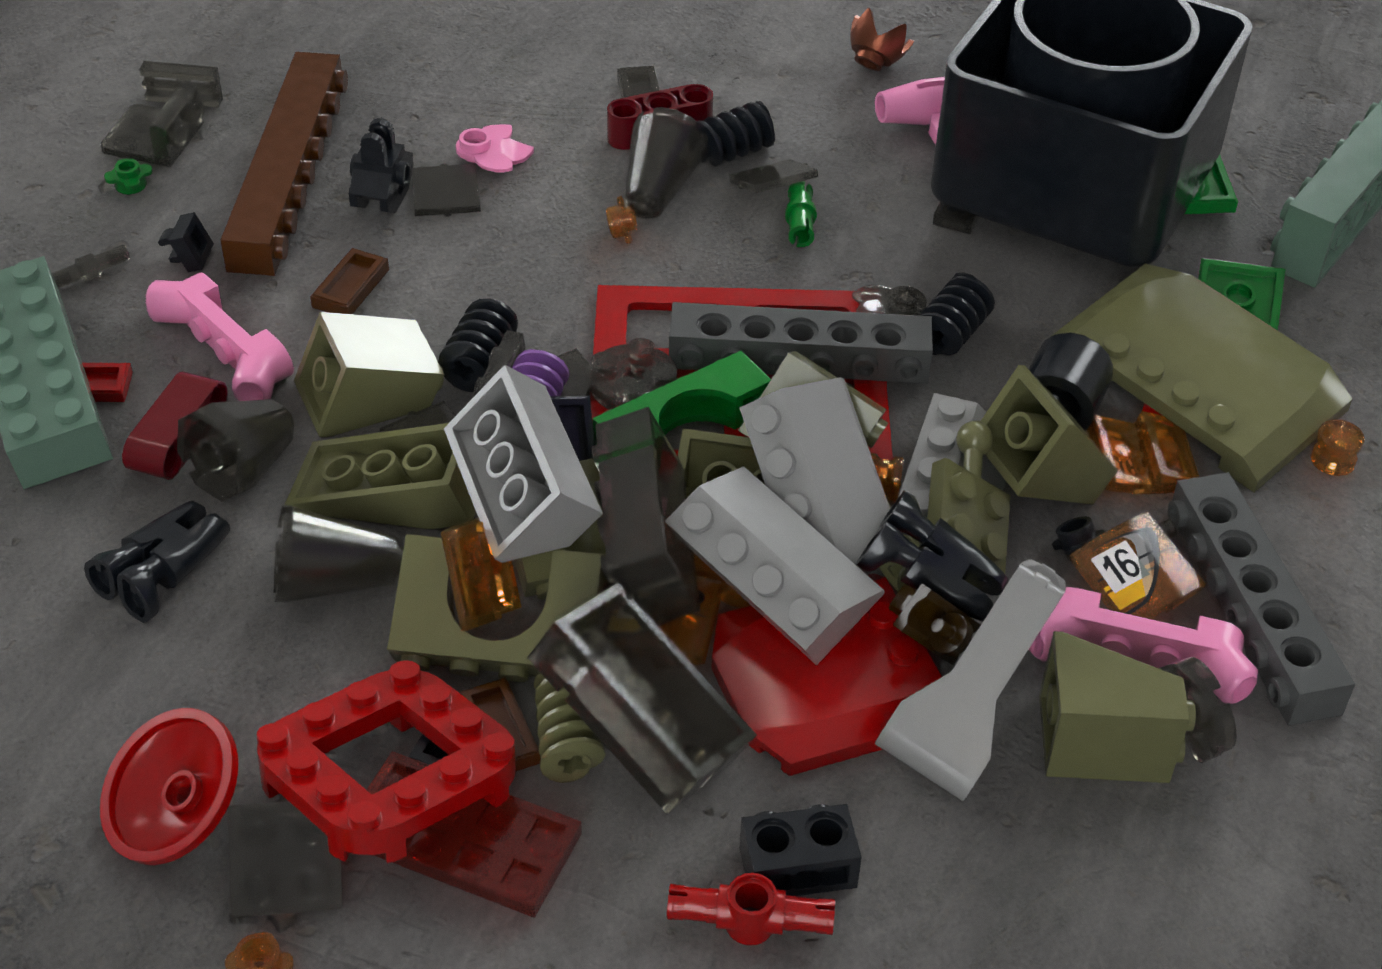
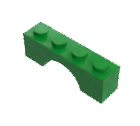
[593,351,771,483]

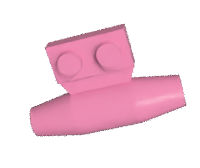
[875,77,945,145]

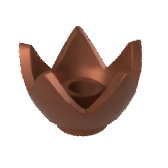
[850,8,914,71]

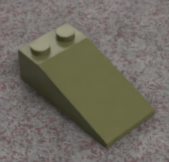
[284,423,476,529]

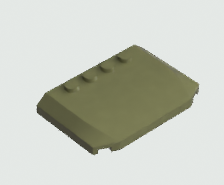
[1049,263,1353,493]

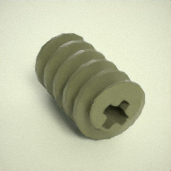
[533,668,605,783]

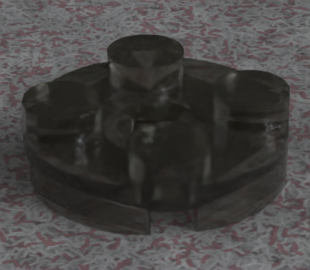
[590,338,677,410]
[1159,657,1237,763]

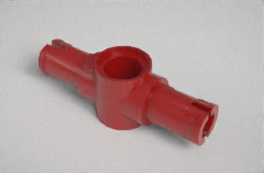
[667,873,835,946]

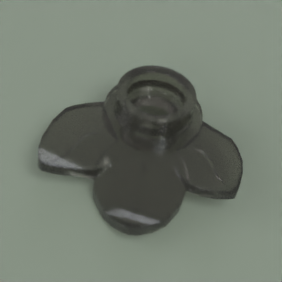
[852,285,927,316]

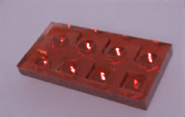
[367,751,582,918]

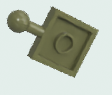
[927,421,1011,574]

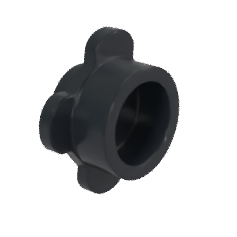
[1052,516,1106,557]

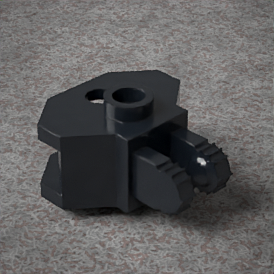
[348,117,414,213]

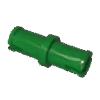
[785,181,817,247]

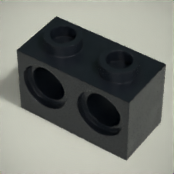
[739,804,862,896]

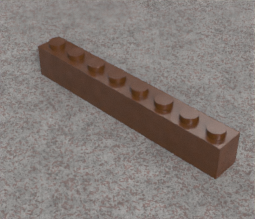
[220,52,348,276]

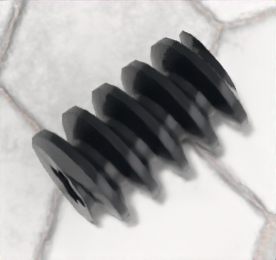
[689,101,775,167]
[919,272,995,355]
[438,298,518,392]

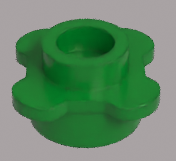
[104,158,153,195]

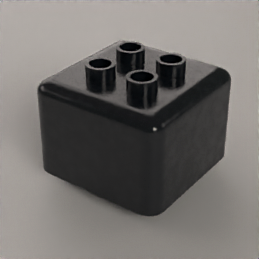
[931,0,1252,267]

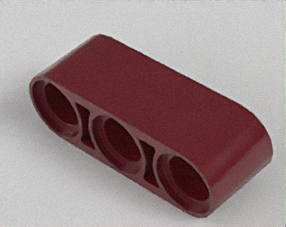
[607,84,714,150]
[122,371,228,480]

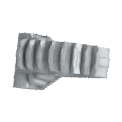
[875,559,1066,801]

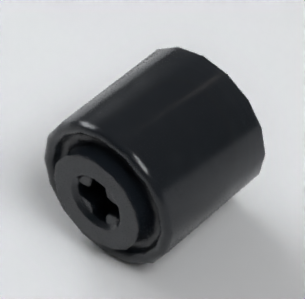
[1029,332,1113,431]

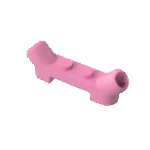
[146,272,294,406]
[1029,587,1258,704]

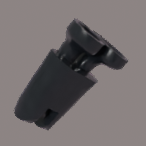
[856,490,1008,622]
[84,501,230,623]

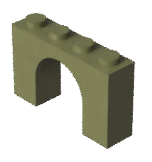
[387,534,606,682]

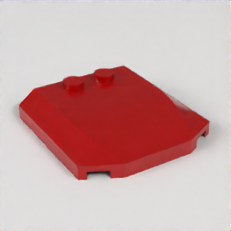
[711,573,942,776]

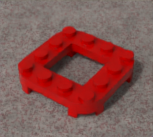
[256,660,516,863]

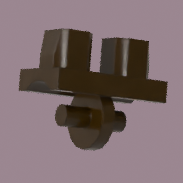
[889,584,981,665]

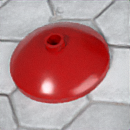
[100,708,238,865]

